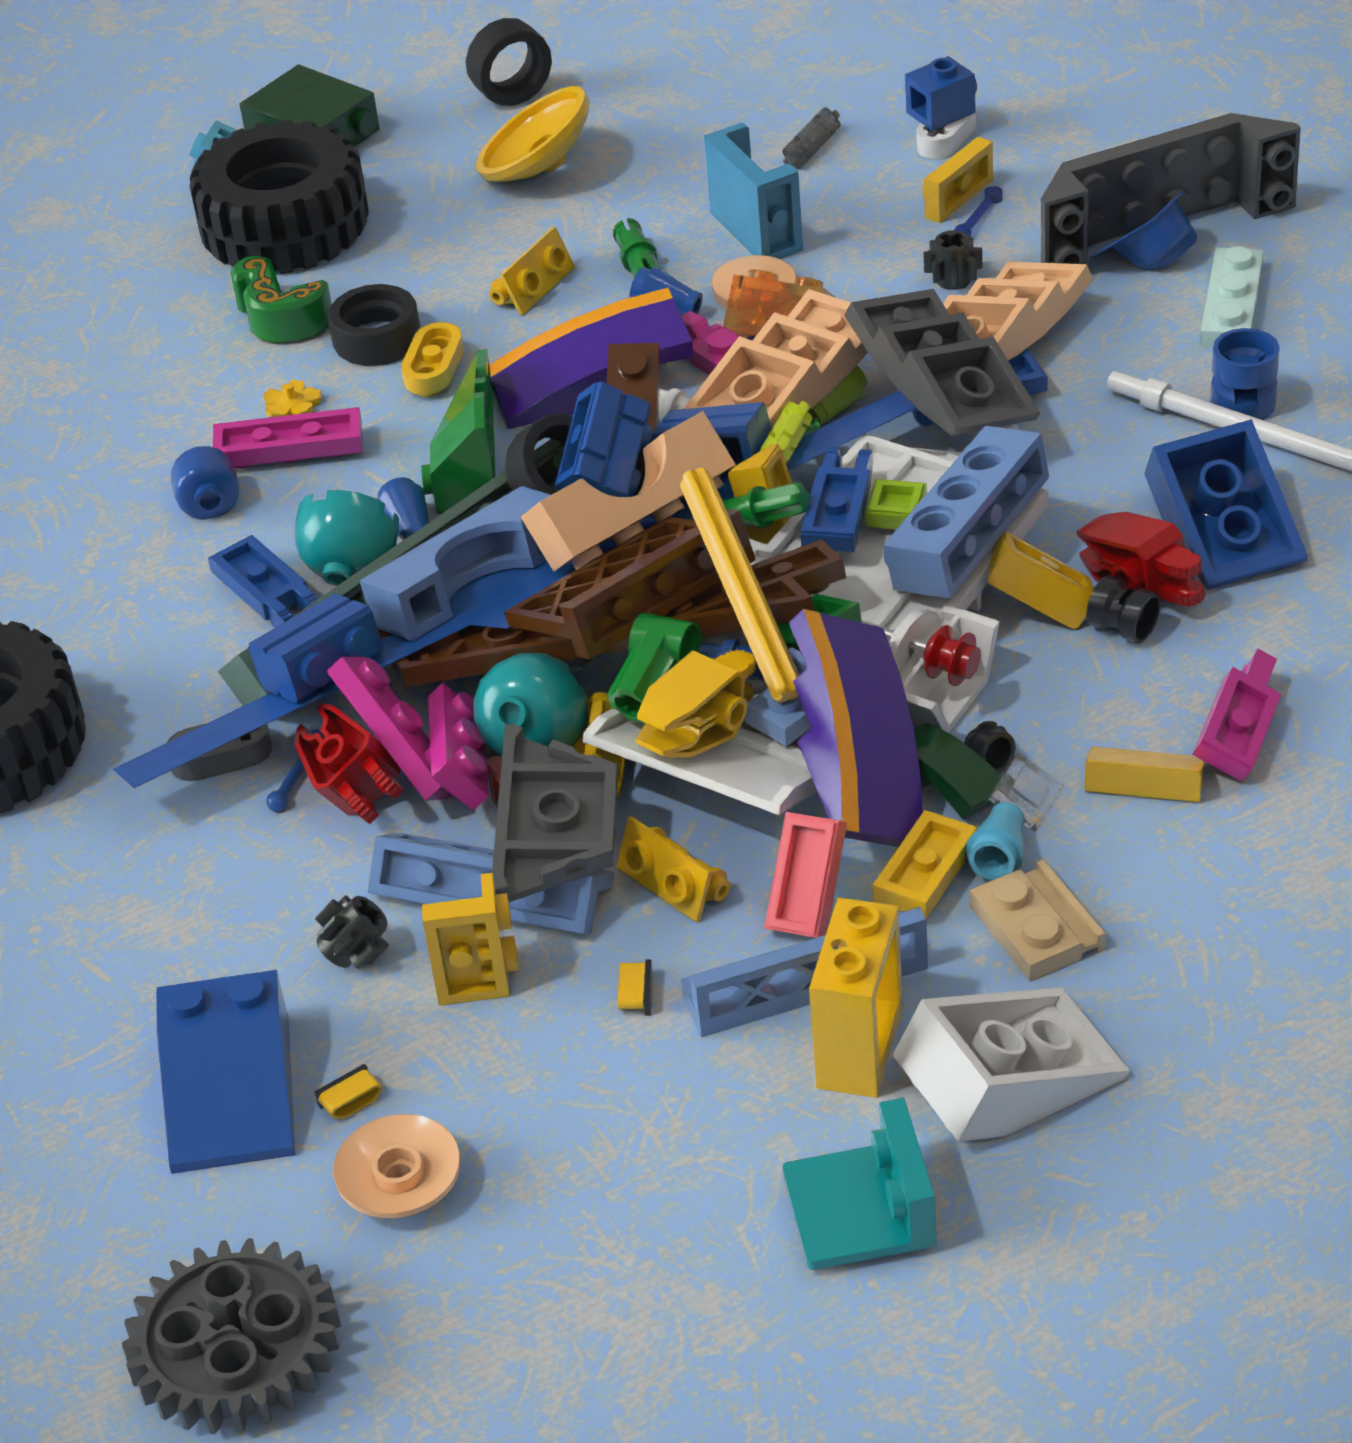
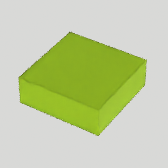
[865,479,927,530]

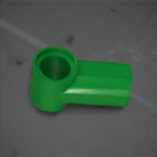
[607,612,702,723]

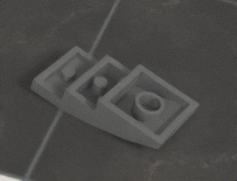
[844,289,1040,436]

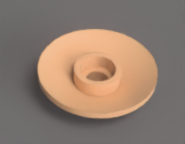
[333,1114,461,1218]

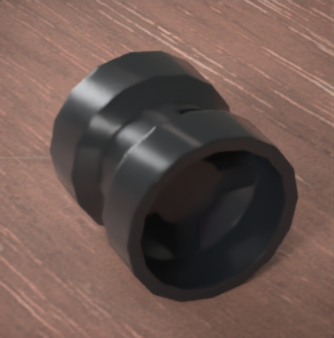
[1086,575,1161,644]

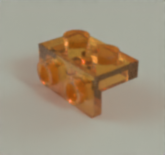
[723,270,835,338]

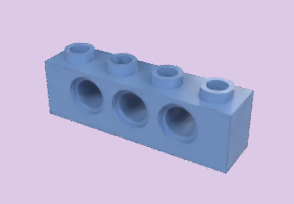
[883,426,1049,599]

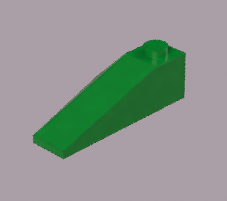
[421,349,496,514]

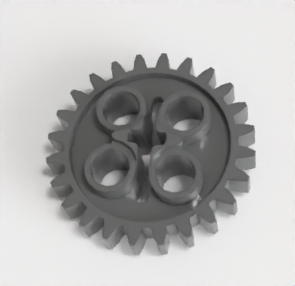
[122,1238,341,1434]

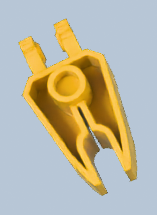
[636,649,756,758]

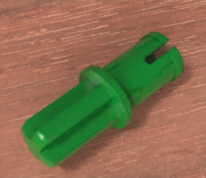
[722,482,811,528]

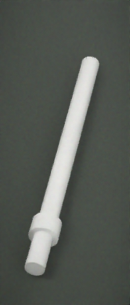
[1107,371,1352,472]

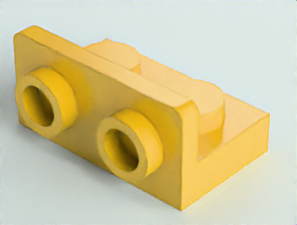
[422,873,519,1006]

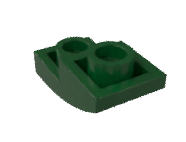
[914,723,1011,820]

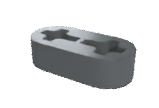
[167,723,272,781]

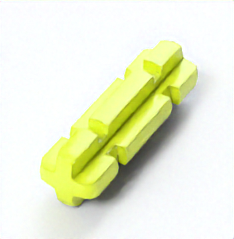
[760,401,813,464]

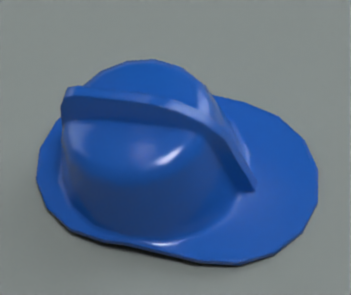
[1088,190,1198,270]

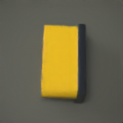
[618,959,653,1016]
[314,1064,382,1120]

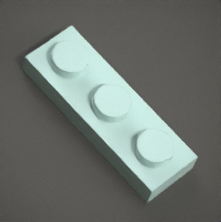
[1200,246,1264,348]

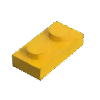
[922,137,993,223]
[872,810,977,919]

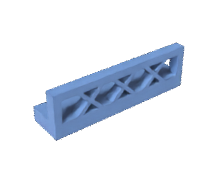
[367,833,615,934]
[681,907,928,1037]

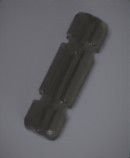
[782,107,841,169]

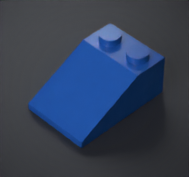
[1144,419,1308,590]
[156,970,295,1174]

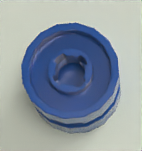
[1210,328,1280,420]

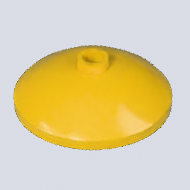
[476,86,590,182]

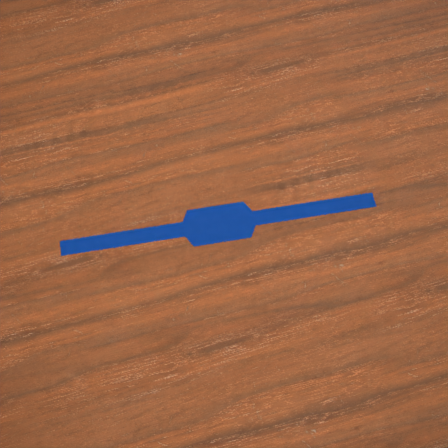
[113,390,917,788]

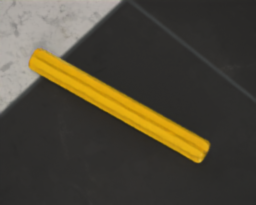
[680,468,799,703]

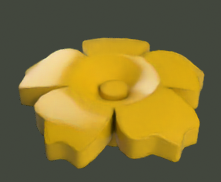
[263,379,321,417]

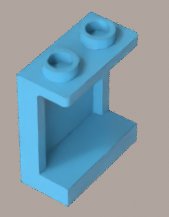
[704,123,803,259]

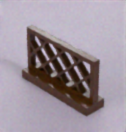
[504,509,756,659]

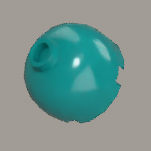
[295,490,399,586]
[473,653,587,757]

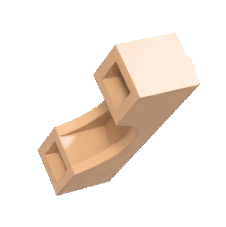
[521,411,736,572]

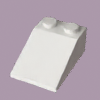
[893,987,1130,1142]

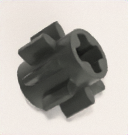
[923,230,983,290]
[315,895,389,969]

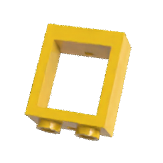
[809,897,903,1098]

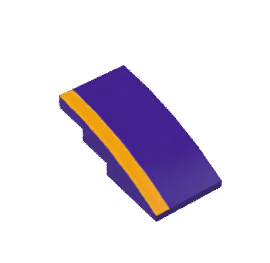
[490,288,694,429]
[789,609,923,847]

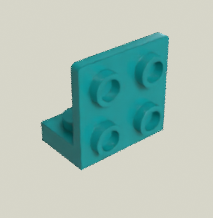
[783,1098,937,1270]

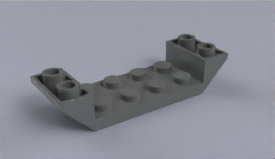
[1041,113,1301,265]

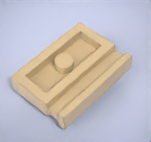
[969,859,1106,982]

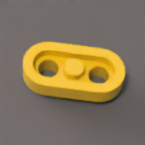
[401,322,464,397]

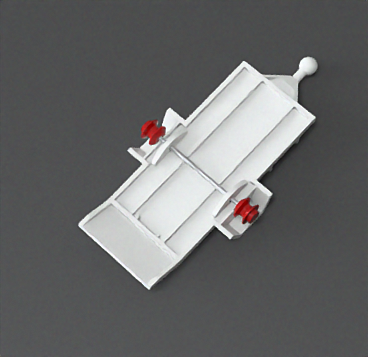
[582,424,1048,815]

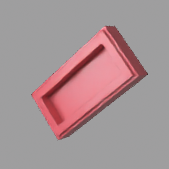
[764,812,847,938]

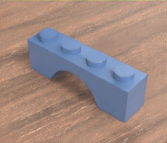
[359,486,550,642]

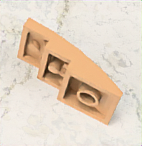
[943,262,1093,360]
[684,289,868,428]

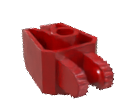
[1076,512,1205,607]
[295,704,404,824]

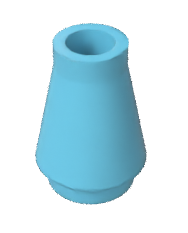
[966,802,1025,880]

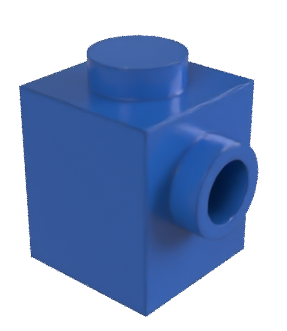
[905,56,977,131]

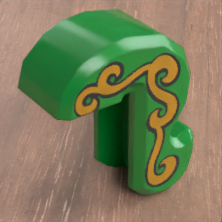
[230,256,332,344]

